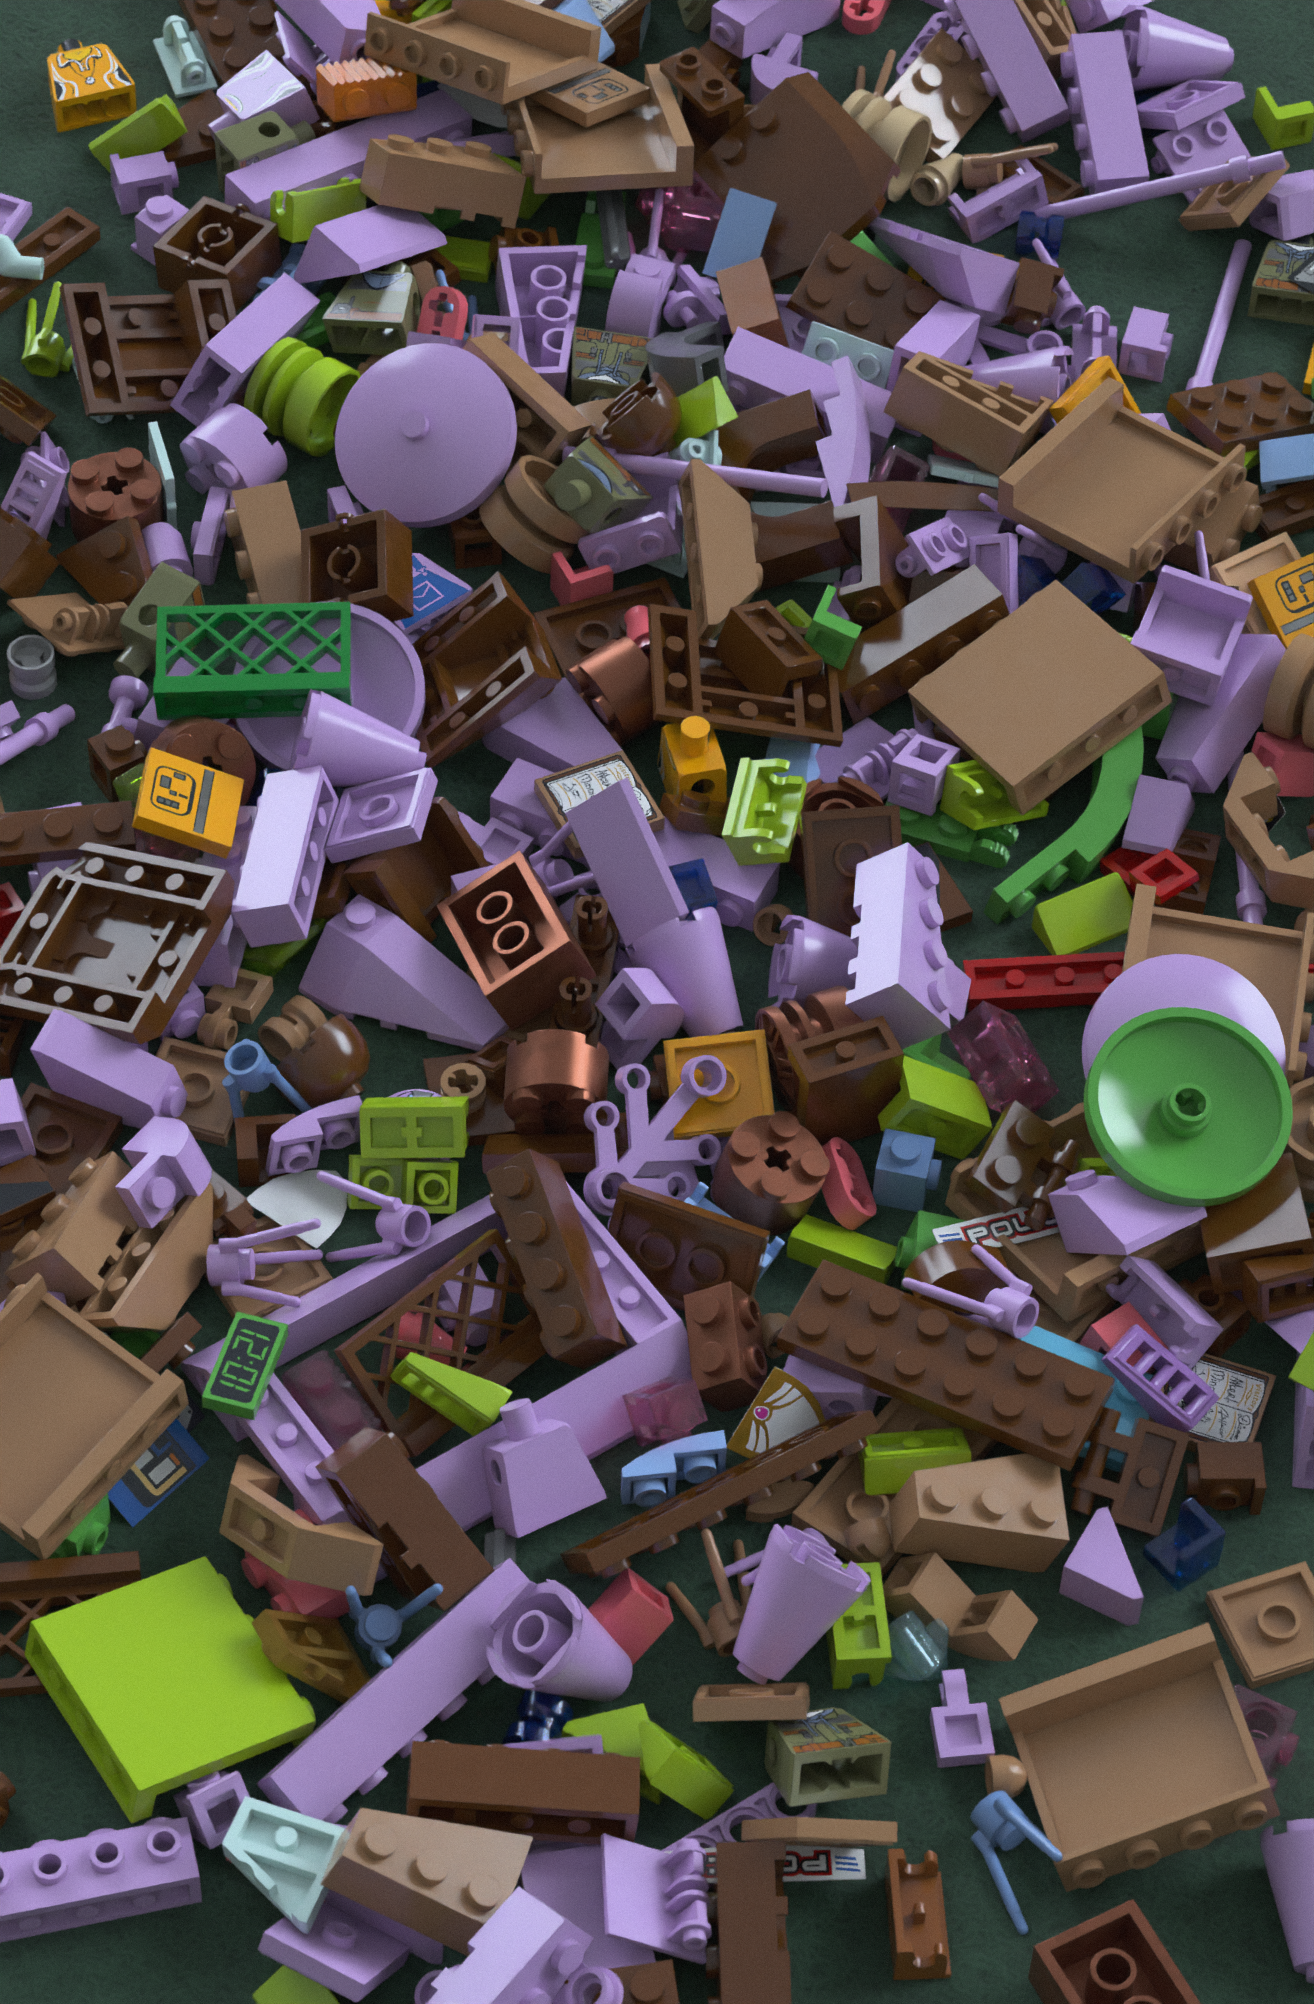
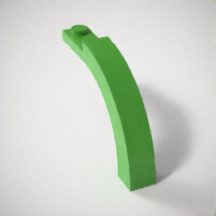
[983,725,1144,924]

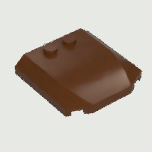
[679,72,901,289]
[0,842,235,1045]

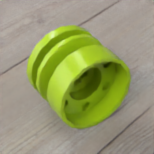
[244,337,361,457]

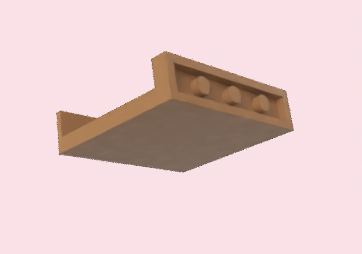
[364,0,601,105]
[500,64,694,194]
[997,377,1247,584]
[908,580,1172,815]
[1121,884,1314,1089]
[945,1102,1205,1323]
[0,1273,189,1560]
[999,1623,1281,1892]

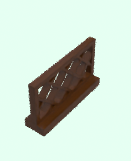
[334,1229,546,1457]
[0,1551,142,1697]

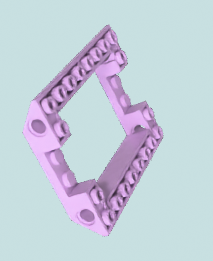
[180,1182,700,1583]

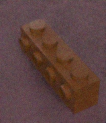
[837,564,1009,725]
[486,1148,627,1370]
[406,1740,640,1845]

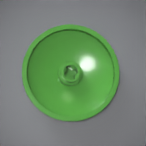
[1084,1007,1293,1207]

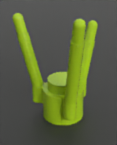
[21,282,74,378]

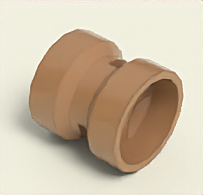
[258,995,327,1061]

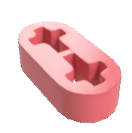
[842,0,892,35]
[417,286,468,340]
[821,1137,877,1230]

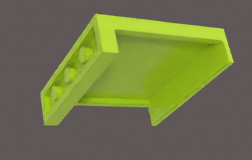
[24,1556,316,1824]

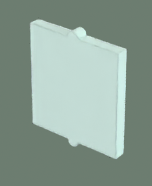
[148,421,177,530]
[927,454,999,488]

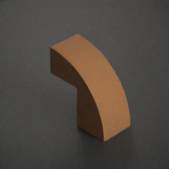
[883,1552,1038,1661]

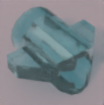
[884,1611,949,1681]

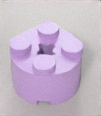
[180,403,288,509]

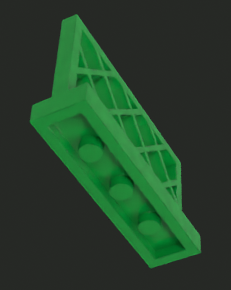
[153,602,352,720]

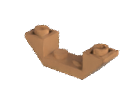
[1223,752,1314,909]
[219,1454,384,1596]

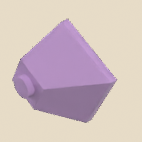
[1048,1170,1207,1255]

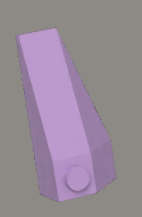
[868,217,1020,319]
[298,894,509,1051]

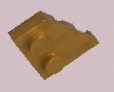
[252,1609,371,1704]

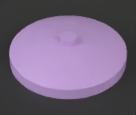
[335,343,517,528]
[233,601,425,773]
[1082,954,1286,1079]

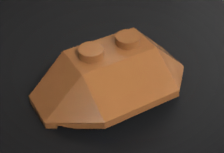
[678,459,763,640]
[68,1182,213,1333]

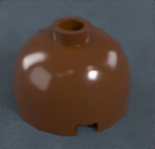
[589,372,682,457]
[272,1014,370,1108]

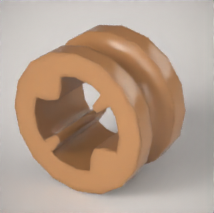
[440,1063,486,1114]

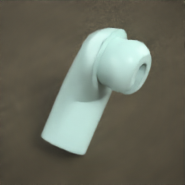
[0,234,44,280]

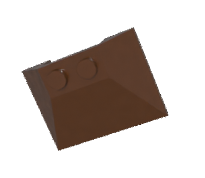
[59,279,246,416]
[412,572,562,768]
[648,604,843,747]

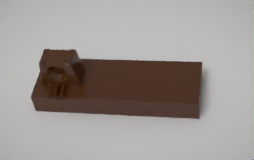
[482,1113,628,1174]

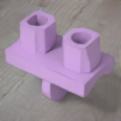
[663,265,732,335]

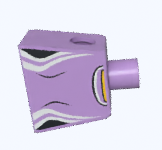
[207,50,320,140]

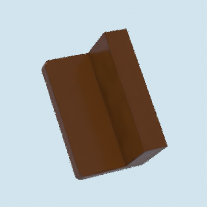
[714,600,823,697]

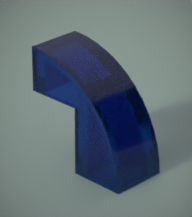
[1018,554,1126,614]

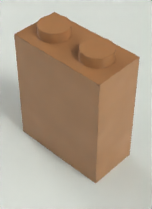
[1163,480,1263,574]

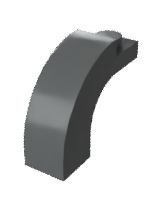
[645,321,729,397]

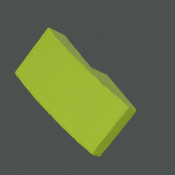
[347,1155,458,1214]

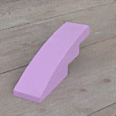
[815,356,871,507]

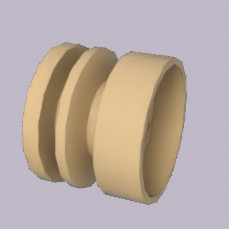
[842,89,932,202]

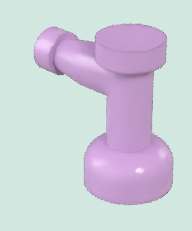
[101,675,148,736]

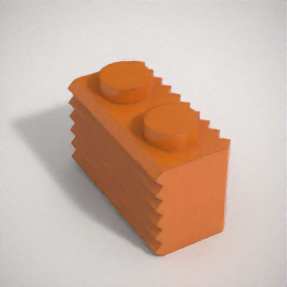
[316,57,417,122]

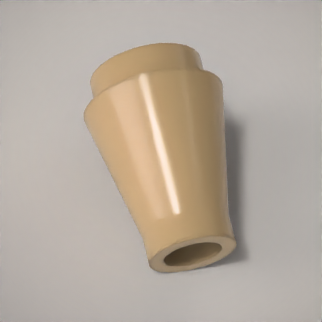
[910,153,964,206]

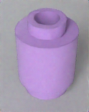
[141,522,193,577]

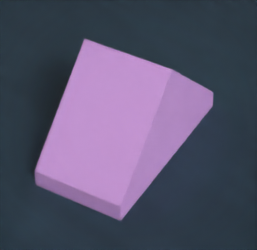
[1122,775,1195,855]
[1059,1507,1144,1626]

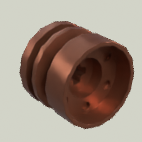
[755,986,864,1111]

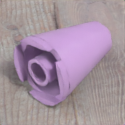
[1115,5,1234,91]
[962,346,1077,434]
[288,689,427,787]
[625,907,744,1038]
[768,915,858,1009]
[733,1524,871,1685]
[486,1579,633,1702]
[1260,1819,1314,1984]

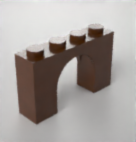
[716,389,853,593]

